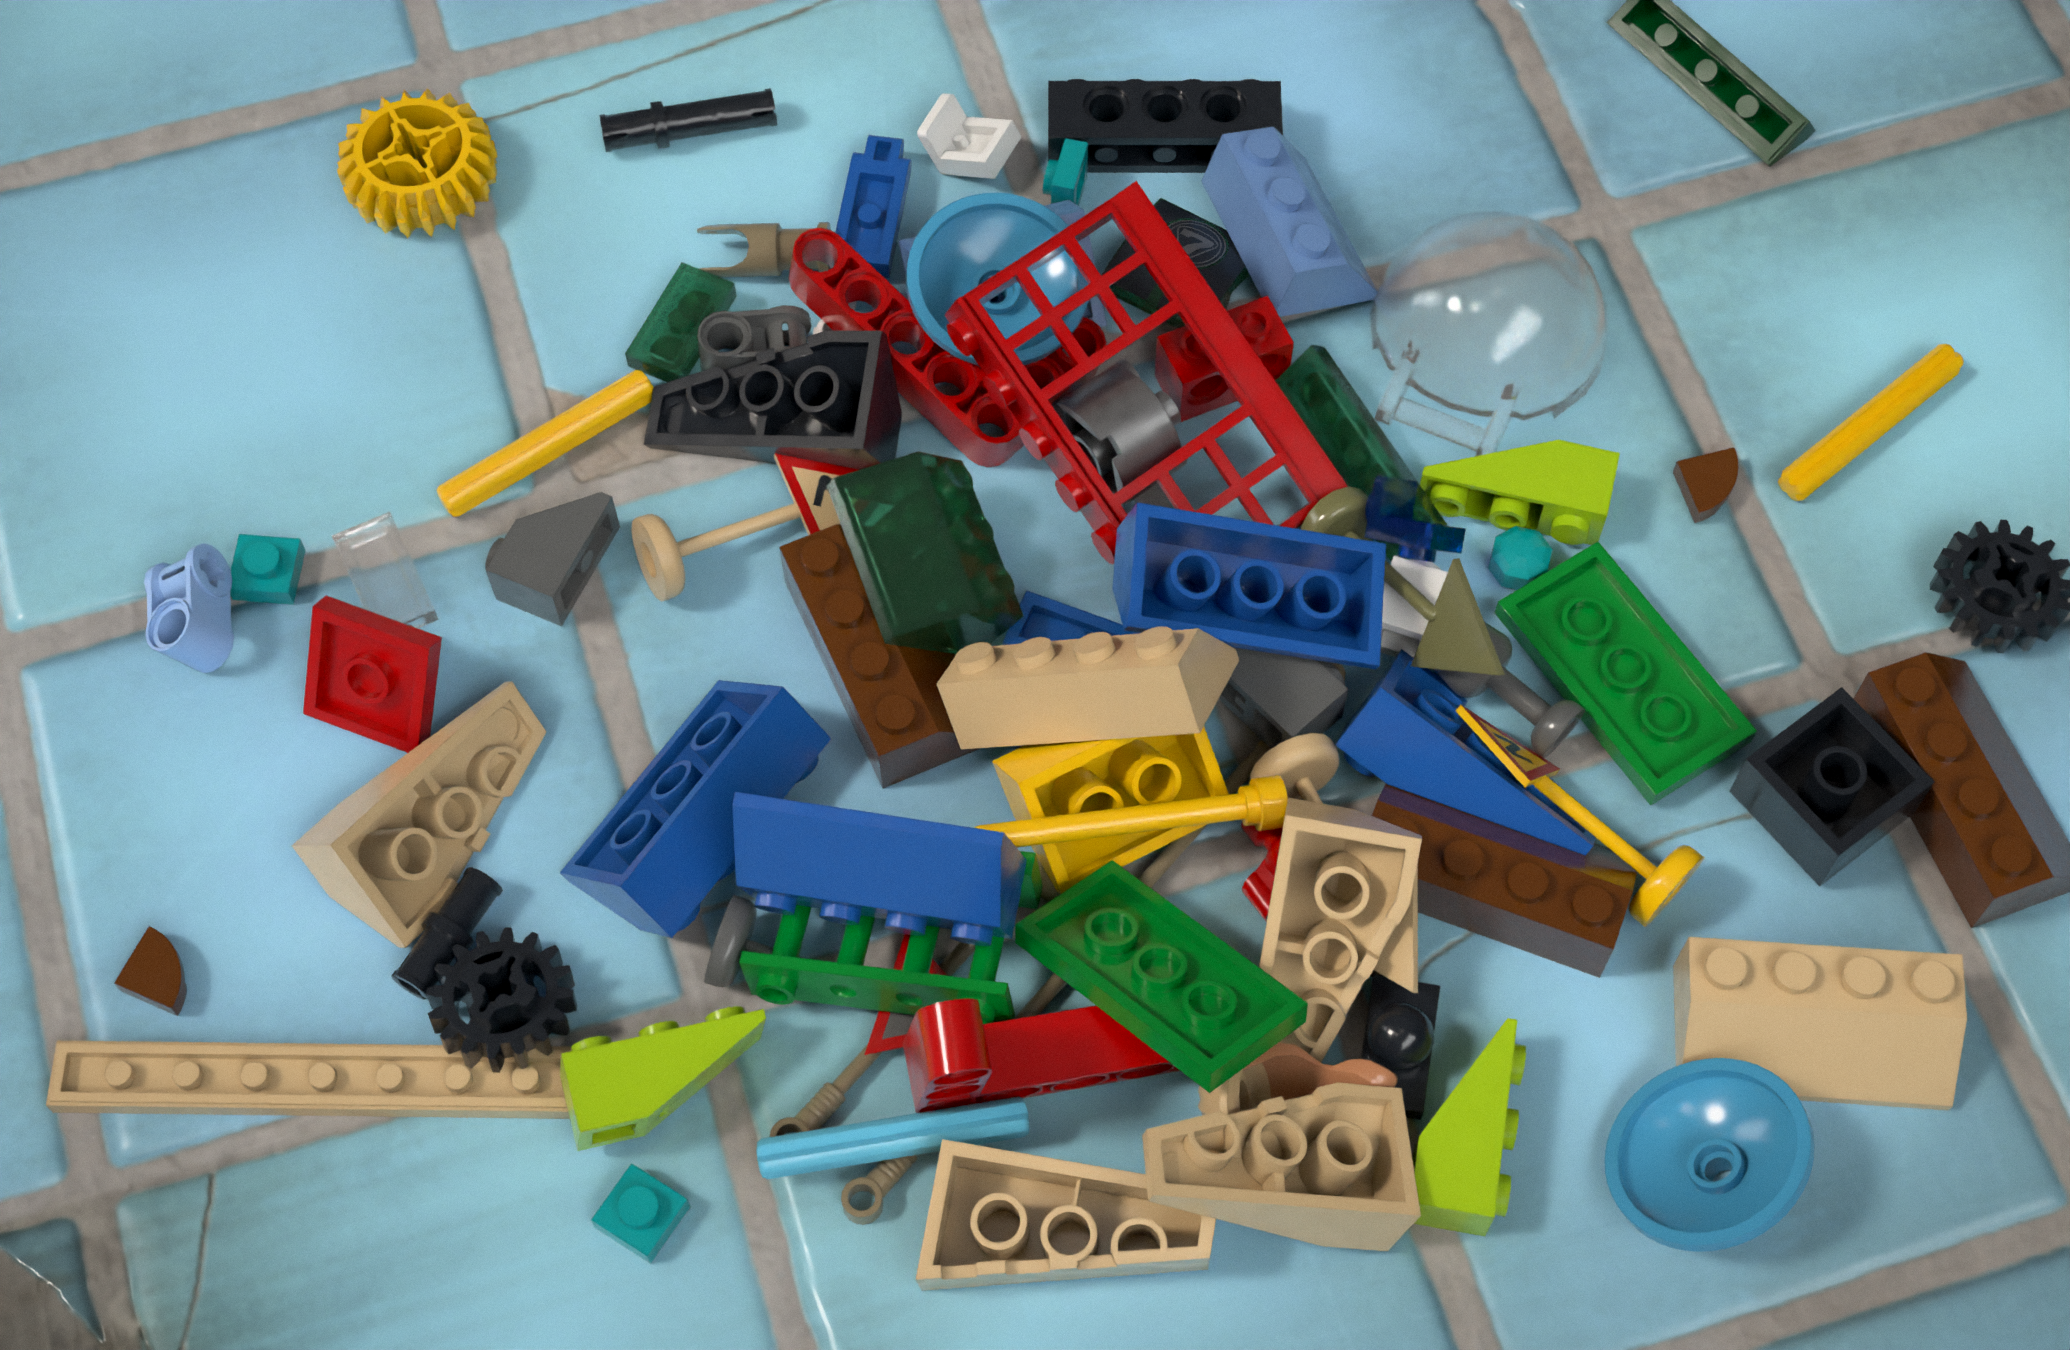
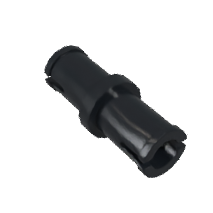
[391,867,503,1000]

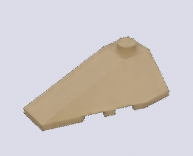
[292,681,547,948]
[1142,1083,1421,1251]

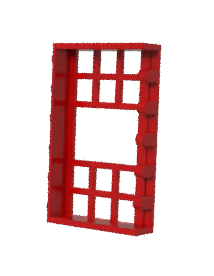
[944,181,1348,564]

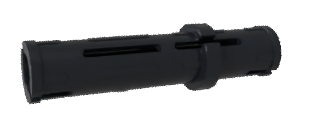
[599,88,777,152]

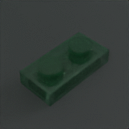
[625,262,737,382]

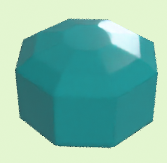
[1488,526,1553,590]

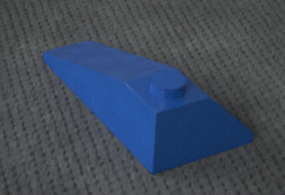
[1335,649,1596,855]

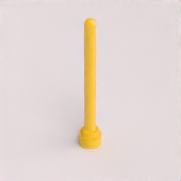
[974,775,1288,848]

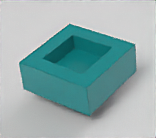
[1042,138,1088,206]
[230,534,306,605]
[591,1163,691,1264]

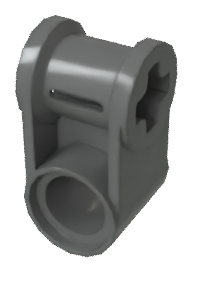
[697,305,812,371]

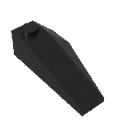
[644,330,902,473]

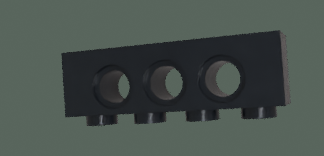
[1048,79,1283,173]

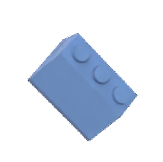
[1201,127,1378,317]

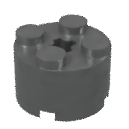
[1053,360,1187,506]

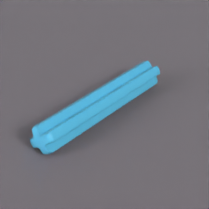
[756,1097,1030,1179]

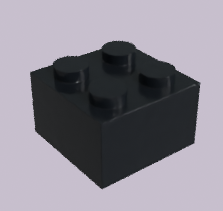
[1729,687,1935,887]

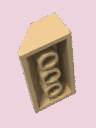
[937,627,1239,750]
[1673,937,1967,1110]

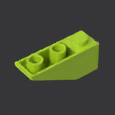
[1415,439,1620,545]
[560,1006,766,1151]
[1412,1018,1526,1236]

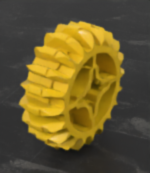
[337,88,498,238]

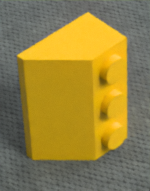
[992,727,1229,894]

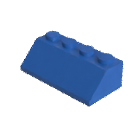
[1112,502,1386,670]
[560,680,831,938]
[732,792,1027,946]

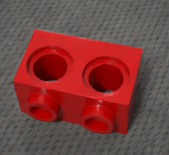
[1155,295,1294,422]

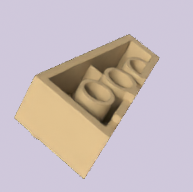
[916,1139,1216,1291]

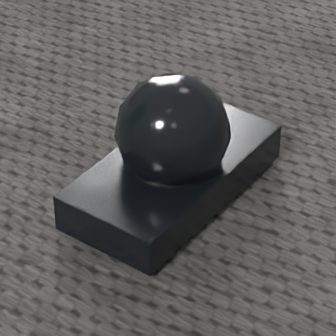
[1361,974,1440,1120]

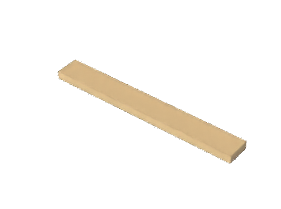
[46,1040,572,1119]

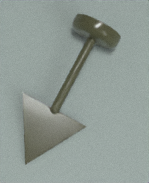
[1301,487,1505,675]

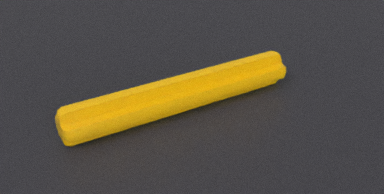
[1778,344,1964,501]
[436,370,654,517]

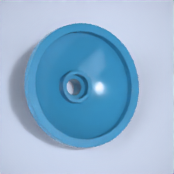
[906,193,1088,365]
[1604,1058,1815,1252]

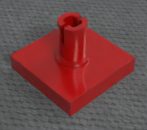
[303,595,442,753]

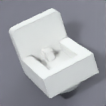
[917,93,1022,179]

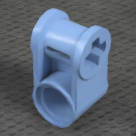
[144,543,234,673]

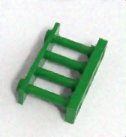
[739,851,1043,1024]

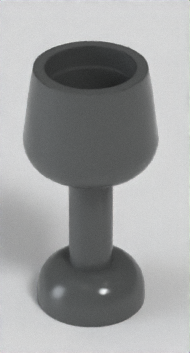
[1433,622,1586,758]

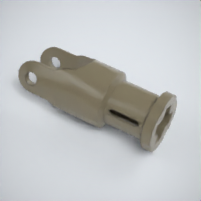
[697,222,831,277]

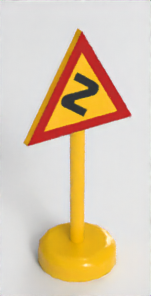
[1456,704,1705,927]

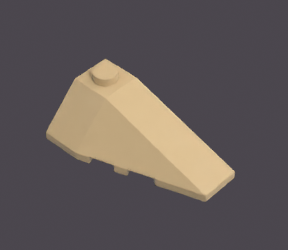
[1259,798,1422,1062]

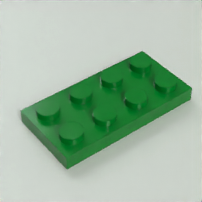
[1495,541,1757,806]
[1015,860,1308,1093]

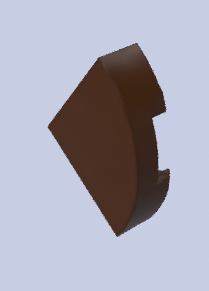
[1673,447,1739,523]
[114,926,187,1016]

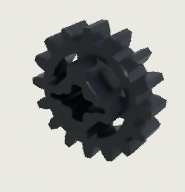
[1929,519,2070,653]
[426,927,577,1073]

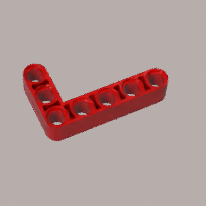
[789,228,1107,467]
[903,998,1180,1113]

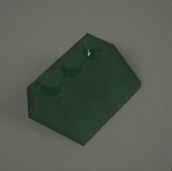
[826,451,1024,654]

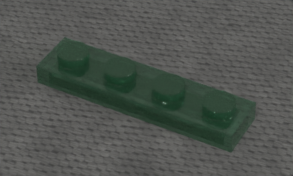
[1275,345,1454,562]

